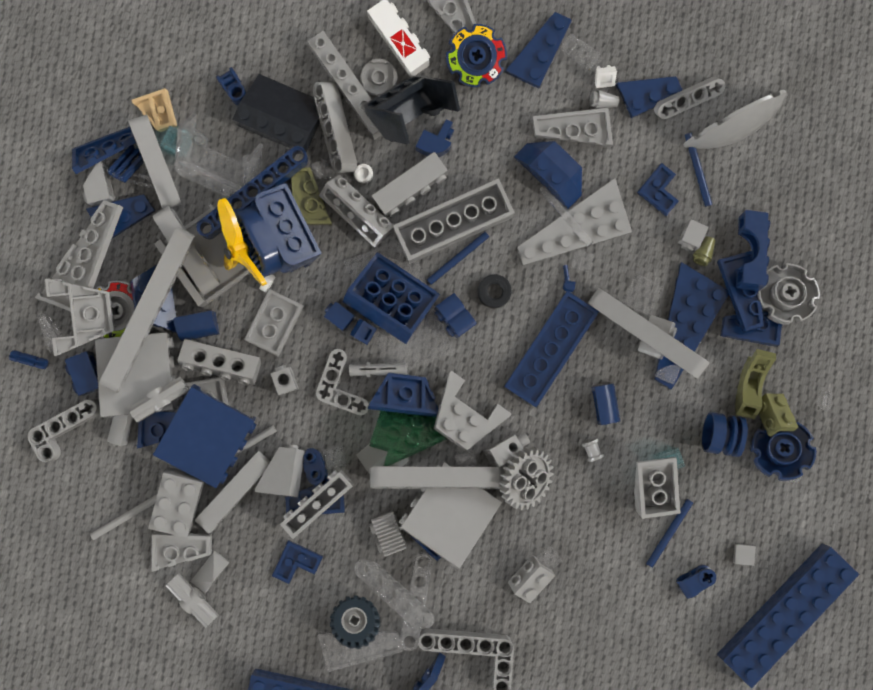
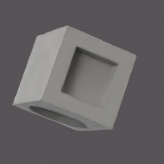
[677,219,709,251]
[270,365,299,395]

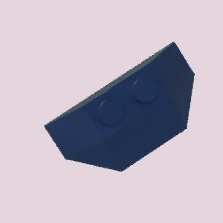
[514,141,582,209]

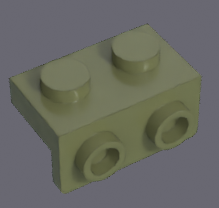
[759,393,798,436]

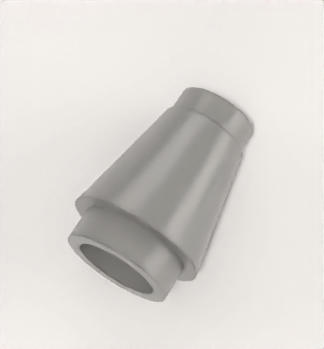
[589,90,619,109]

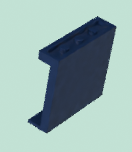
[153,384,257,488]

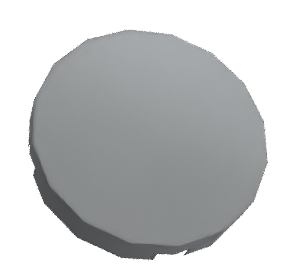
[360,58,398,97]

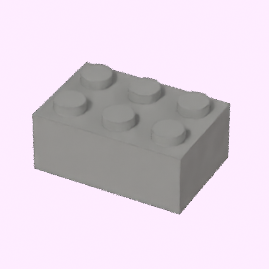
[148,467,204,538]

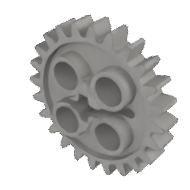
[499,447,554,510]

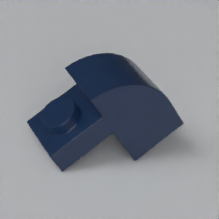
[416,119,454,157]

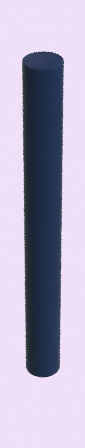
[685,133,713,207]
[426,232,489,285]
[646,499,693,568]

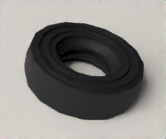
[478,274,512,308]

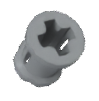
[581,438,604,462]

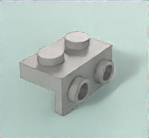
[508,555,556,603]

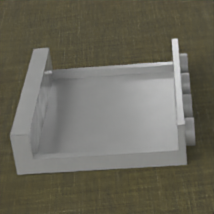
[154,204,251,308]
[95,332,179,418]
[399,462,502,569]

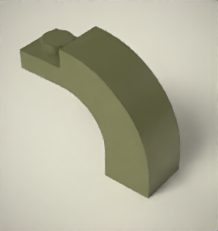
[735,349,776,419]

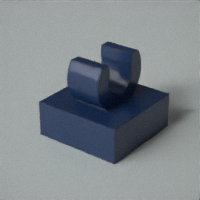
[350,319,377,345]

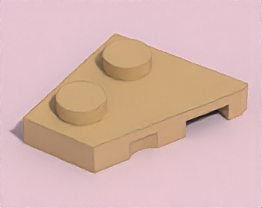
[132,88,177,132]

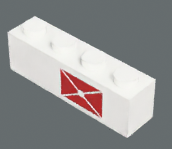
[367,0,430,77]

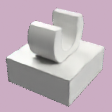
[595,65,617,88]

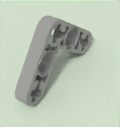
[316,349,369,415]

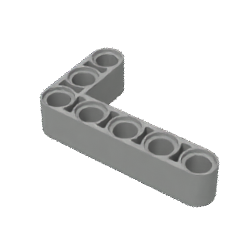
[418,629,514,690]

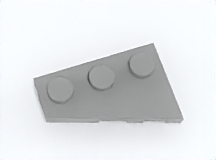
[427,0,476,34]
[152,532,212,572]

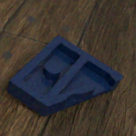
[412,653,446,690]

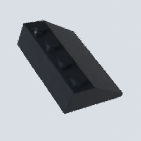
[232,74,320,153]

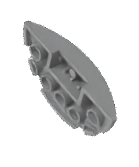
[683,90,789,149]

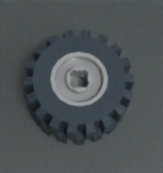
[330,595,380,649]

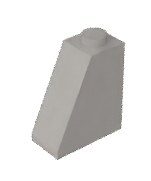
[255,444,305,497]

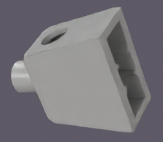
[483,433,530,467]

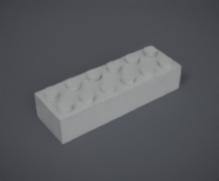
[393,178,515,264]

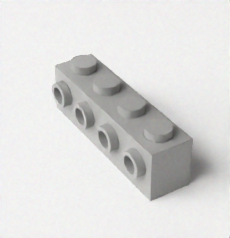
[372,152,448,217]
[319,175,393,248]
[280,470,355,539]

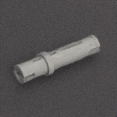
[349,362,408,377]

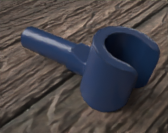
[563,265,575,292]

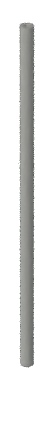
[90,425,277,540]

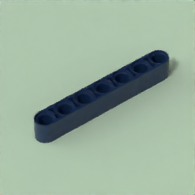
[196,146,308,240]

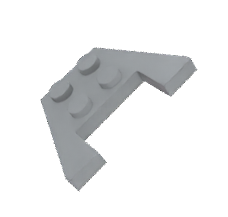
[45,279,114,356]
[434,371,511,451]

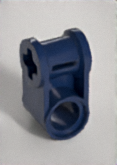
[215,67,246,105]
[676,564,716,599]

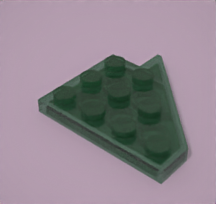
[369,411,447,466]

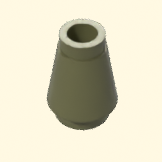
[693,236,716,266]

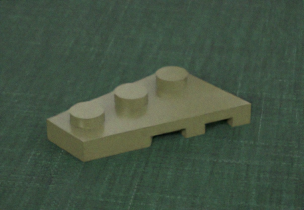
[291,167,332,225]

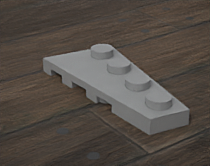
[532,108,613,147]

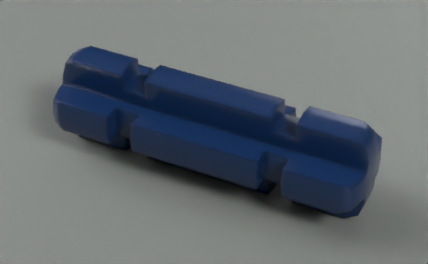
[9,351,48,369]

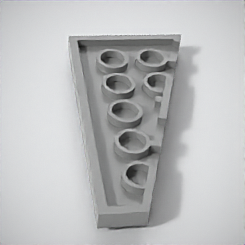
[517,178,632,266]
[35,200,123,312]

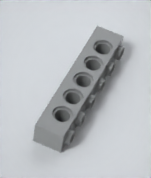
[308,31,382,140]

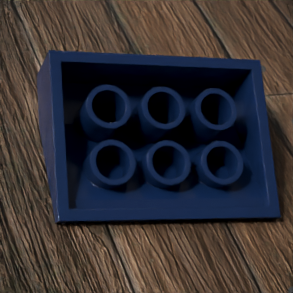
[342,252,440,344]

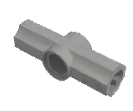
[128,377,189,422]
[166,573,219,628]

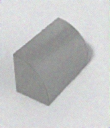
[107,414,134,446]

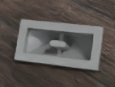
[190,551,230,593]

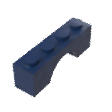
[736,210,770,291]

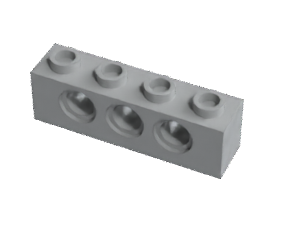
[177,339,261,385]

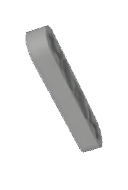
[654,77,725,119]

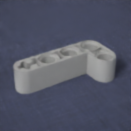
[27,400,100,462]

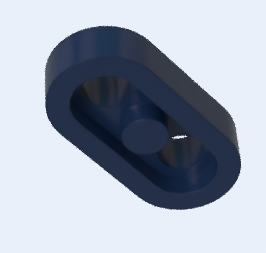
[303,448,328,486]

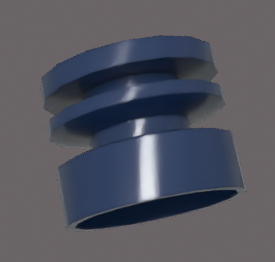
[701,412,748,457]

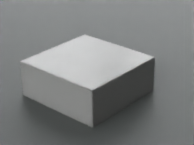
[733,544,756,566]

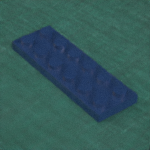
[504,291,599,408]

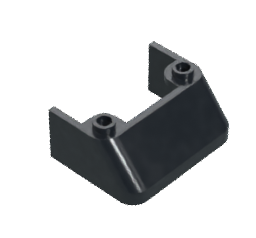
[364,75,460,145]

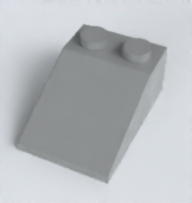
[634,457,680,519]

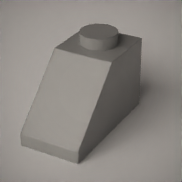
[82,161,116,207]

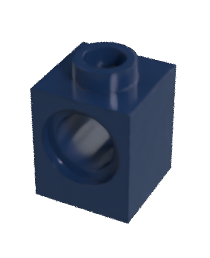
[324,302,355,331]

